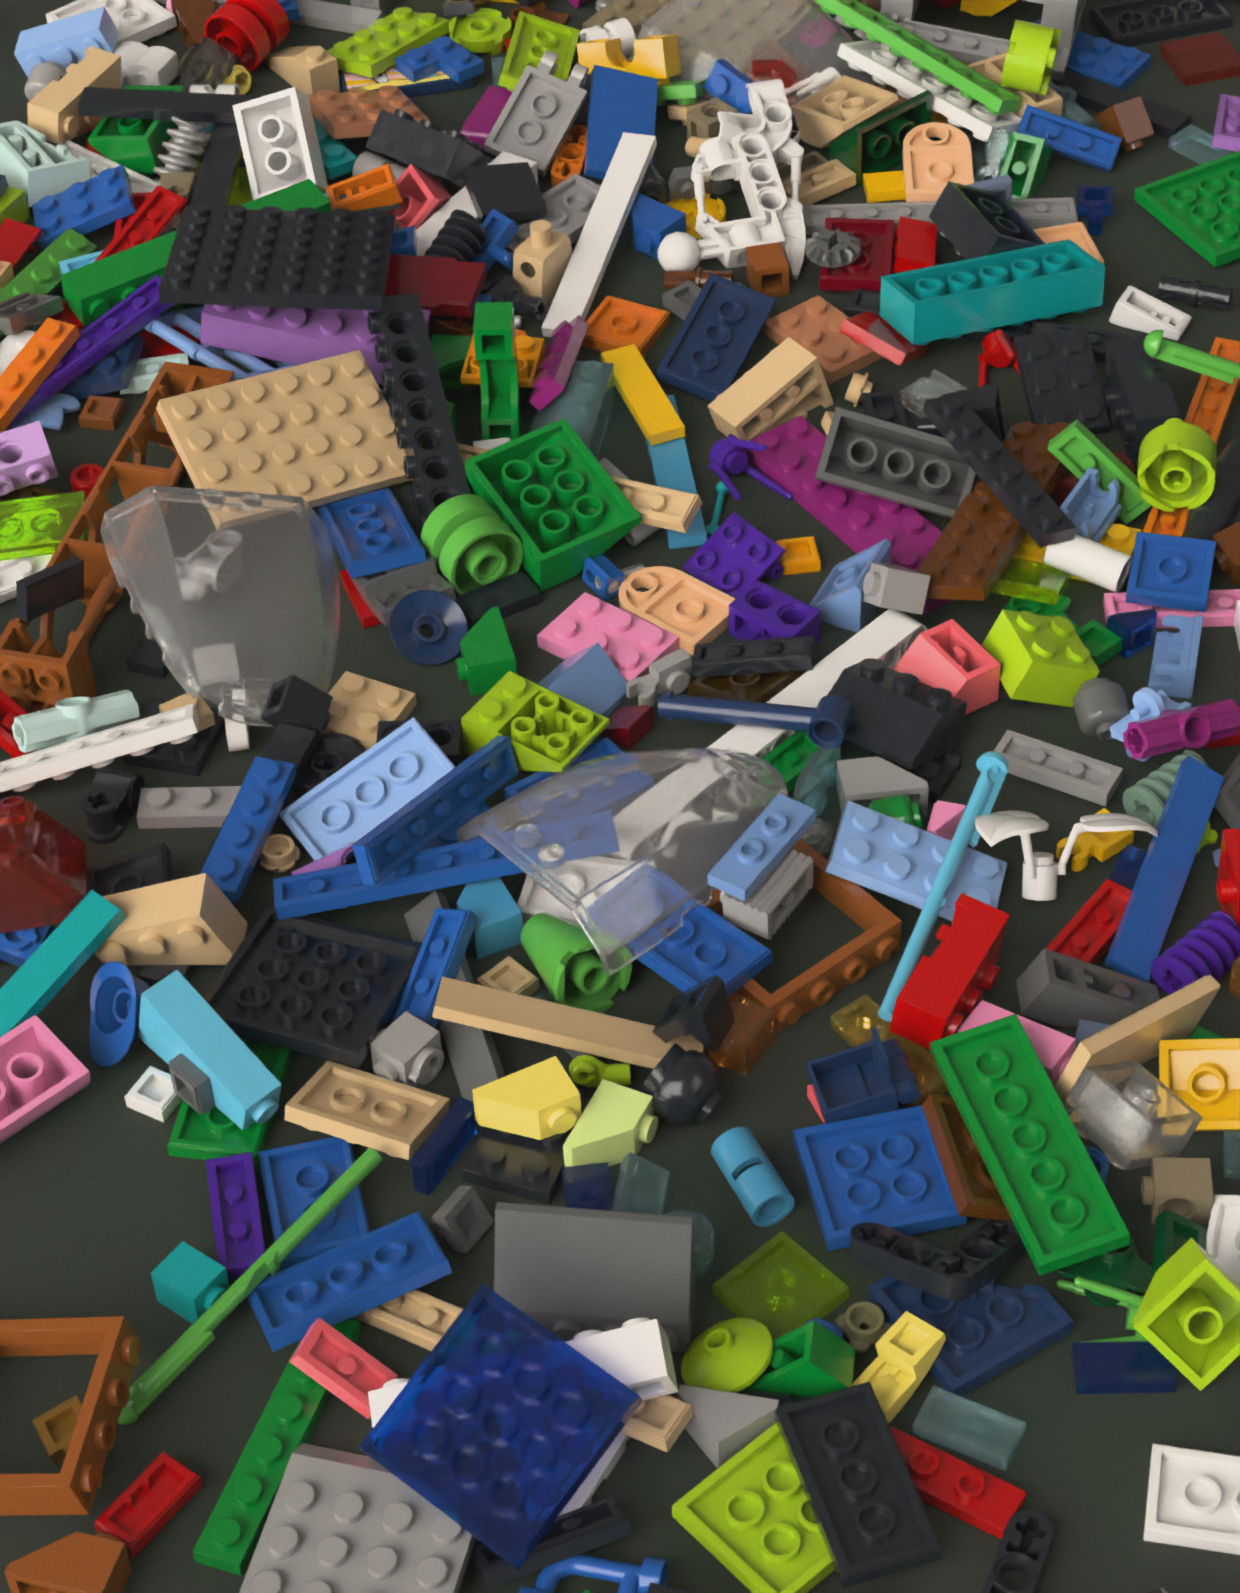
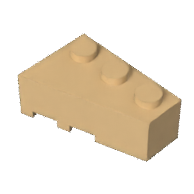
[27,46,121,144]
[707,337,834,440]

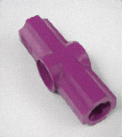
[1123,699,1240,759]

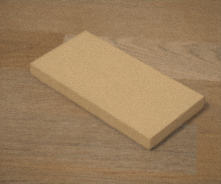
[1054,975,1221,1106]

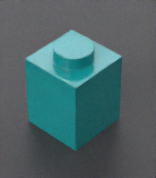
[150,1241,230,1324]

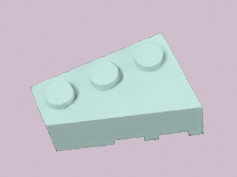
[0,120,90,208]

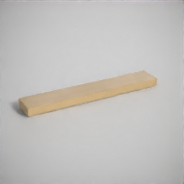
[432,976,703,1069]

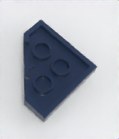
[867,1276,1074,1400]

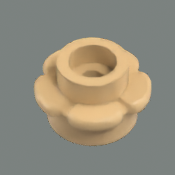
[844,372,874,407]
[259,834,300,873]

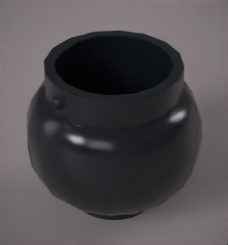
[639,1043,724,1126]

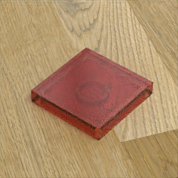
[1160,32,1240,86]

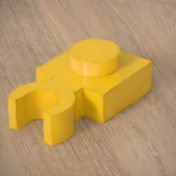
[1056,808,1134,872]

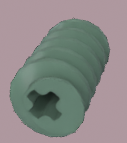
[1122,749,1208,829]

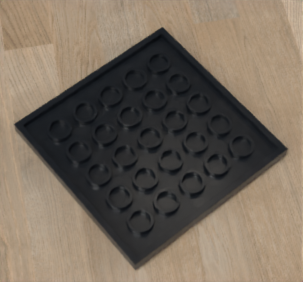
[159,204,396,311]

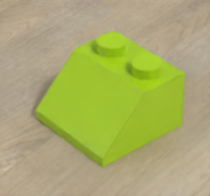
[1132,1237,1240,1391]

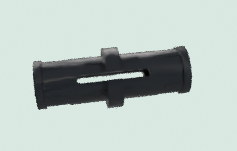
[1158,274,1233,310]

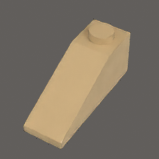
[263,45,340,95]

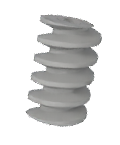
[151,116,210,185]

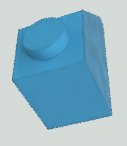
[457,877,523,960]

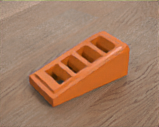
[326,164,403,211]

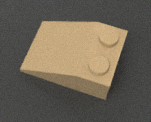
[791,75,898,148]

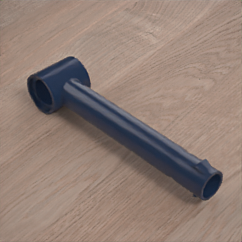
[658,690,854,749]

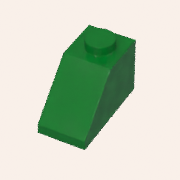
[1000,132,1053,199]
[455,606,517,696]
[745,1320,856,1400]

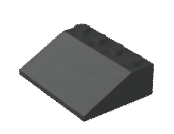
[494,1202,696,1353]

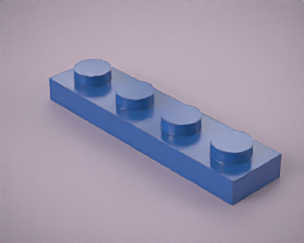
[200,756,297,903]

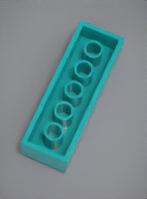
[879,239,1106,345]

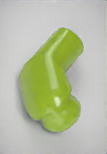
[569,1054,631,1088]

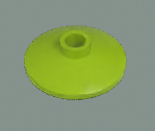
[681,1318,774,1393]

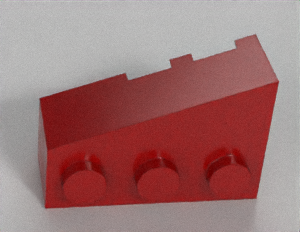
[889,893,1010,1050]

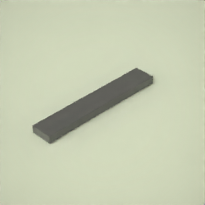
[404,890,505,1112]

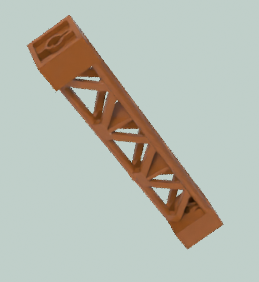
[0,361,236,713]

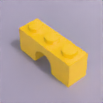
[577,34,681,85]

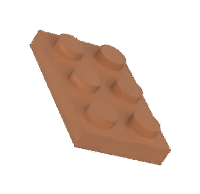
[763,295,884,384]

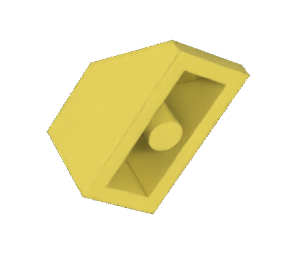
[472,1056,582,1140]

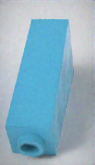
[138,970,282,1130]

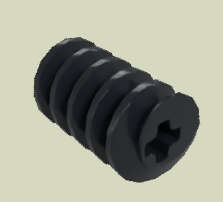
[424,209,487,262]

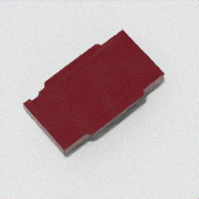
[385,254,487,318]

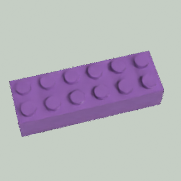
[200,304,431,384]

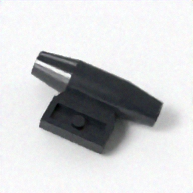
[1183,439,1240,541]

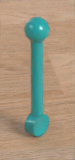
[705,481,729,539]

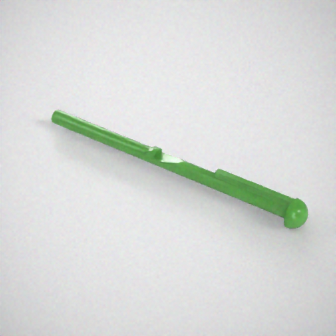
[1144,330,1240,384]
[117,1147,382,1425]

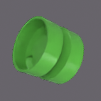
[421,494,523,595]

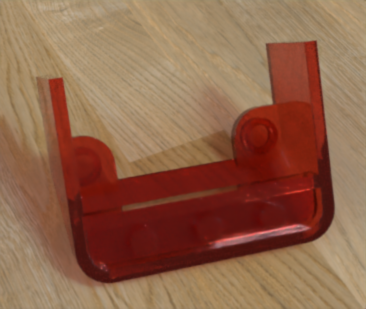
[0,796,89,933]

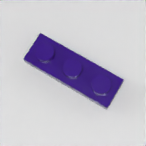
[206,1152,265,1281]

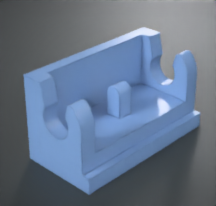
[1060,467,1122,543]
[1148,615,1203,699]

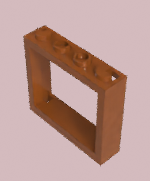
[696,839,902,1038]
[0,1316,142,1516]

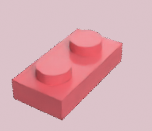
[289,1318,398,1419]

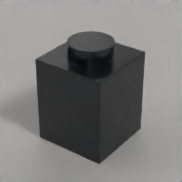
[260,674,333,734]

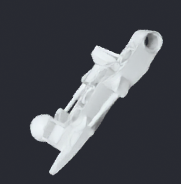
[657,78,806,280]

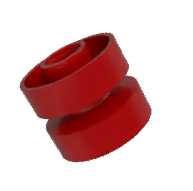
[204,0,290,72]

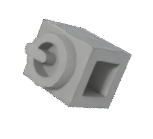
[370,1011,444,1087]

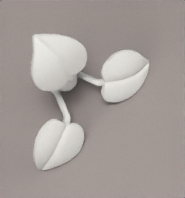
[975,810,1158,901]

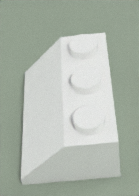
[233,87,328,200]

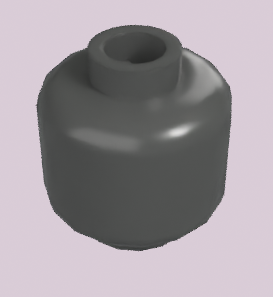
[1073,678,1131,741]

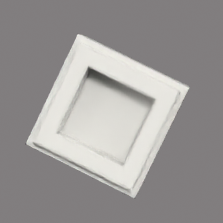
[124,1066,183,1123]

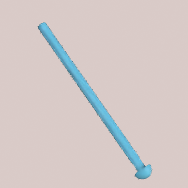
[878,751,1009,1022]

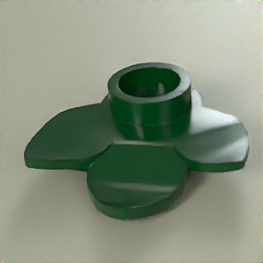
[1057,1236,1153,1307]

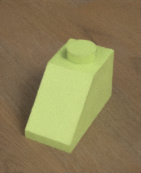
[563,1079,658,1178]

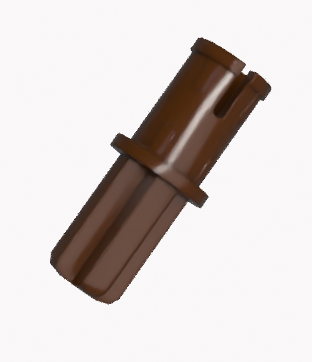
[664,267,734,290]

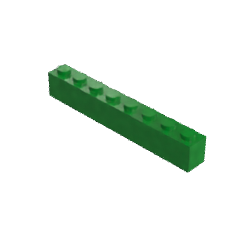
[61,178,331,326]

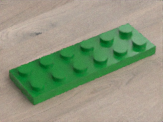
[930,1014,1130,1276]

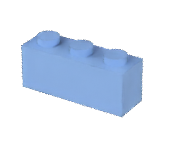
[14,6,119,77]

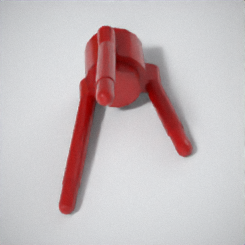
[978,329,1021,387]

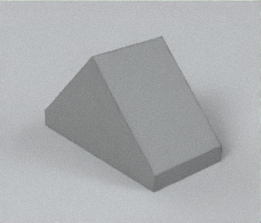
[678,1385,779,1469]

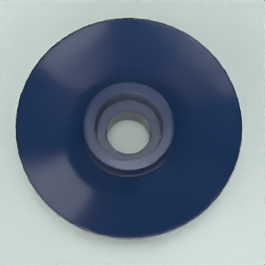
[389,590,467,666]

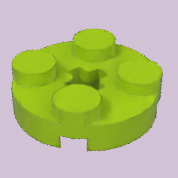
[449,8,512,55]

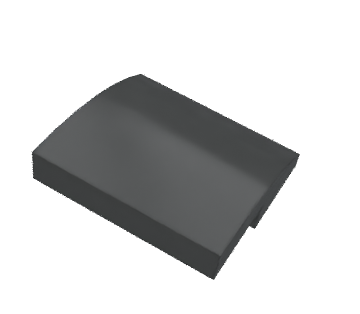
[351,552,456,627]

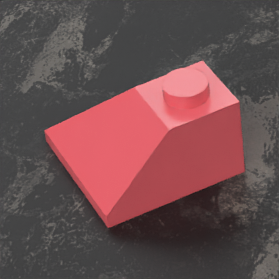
[385,163,451,230]

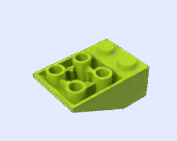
[461,671,610,773]

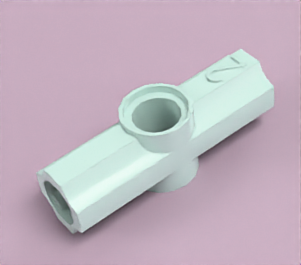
[12,690,140,753]

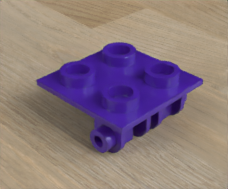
[682,512,786,599]

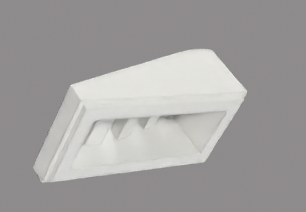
[1108,285,1192,341]

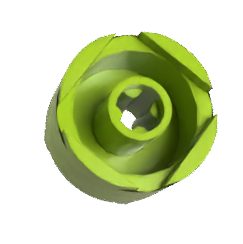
[1000,20,1062,96]
[1137,418,1217,512]

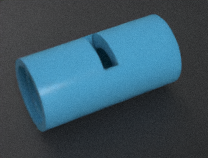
[711,1127,795,1227]

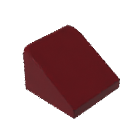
[599,705,654,750]

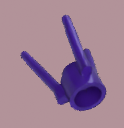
[709,434,793,501]

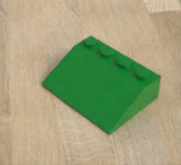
[465,418,641,592]

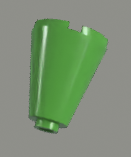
[520,912,632,1013]

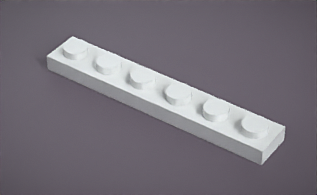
[0,703,199,793]

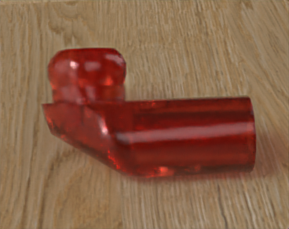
[752,59,796,88]

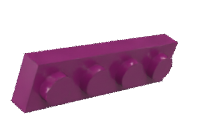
[529,315,589,411]

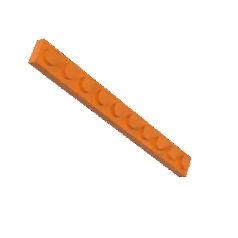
[1130,337,1240,569]

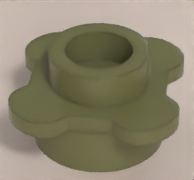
[835,1302,892,1353]

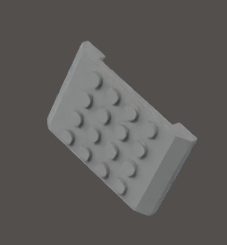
[239,1443,496,1593]

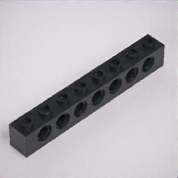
[367,293,470,537]

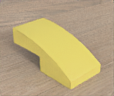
[852,1311,946,1424]

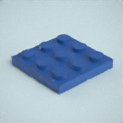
[793,1105,967,1251]

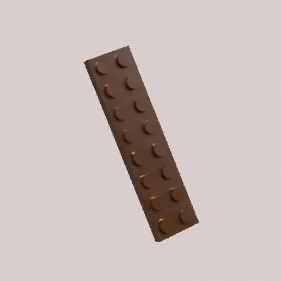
[917,422,1069,601]

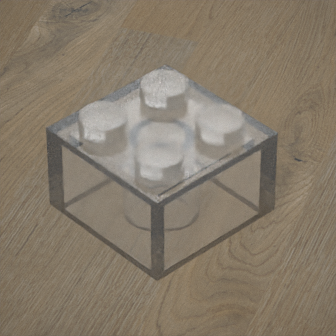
[1063,1060,1203,1170]

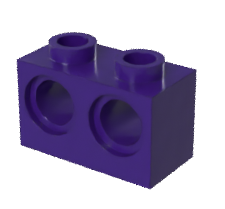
[729,580,821,644]

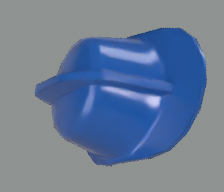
[89,961,150,1067]

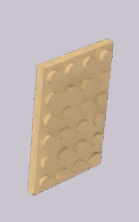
[156,350,412,533]

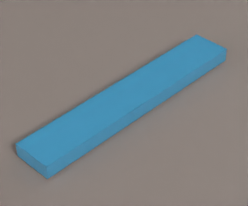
[644,394,707,549]

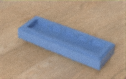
[707,793,816,901]

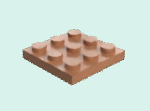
[307,85,429,139]

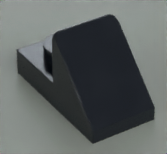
[652,975,735,1052]

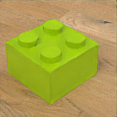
[981,609,1100,707]

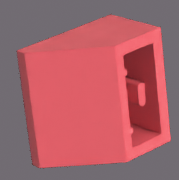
[893,619,1001,716]

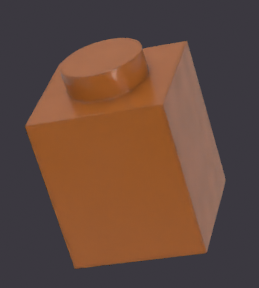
[746,242,789,297]

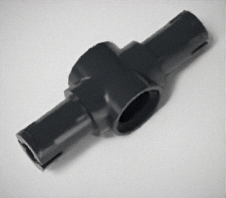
[480,275,548,320]

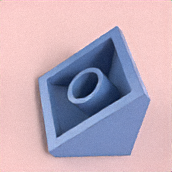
[809,538,892,633]
[538,643,628,717]

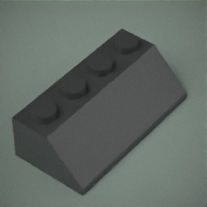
[815,407,976,519]

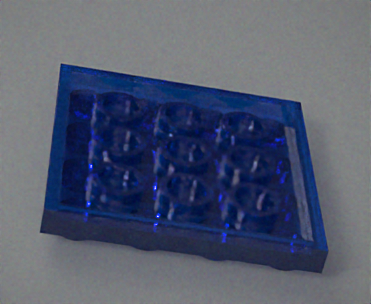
[358,1284,643,1570]

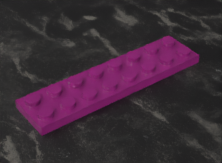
[743,416,952,613]

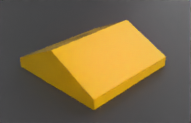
[1159,1038,1240,1132]

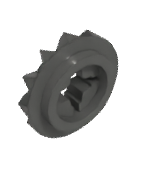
[805,228,861,268]

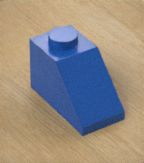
[629,193,686,260]

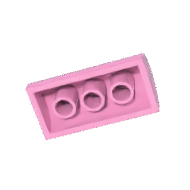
[0,1015,90,1144]

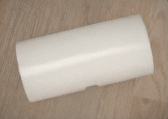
[1044,534,1132,593]

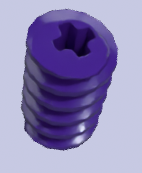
[1151,911,1240,994]

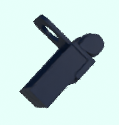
[805,1026,921,1124]

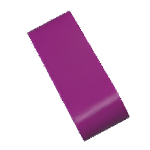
[461,85,512,154]

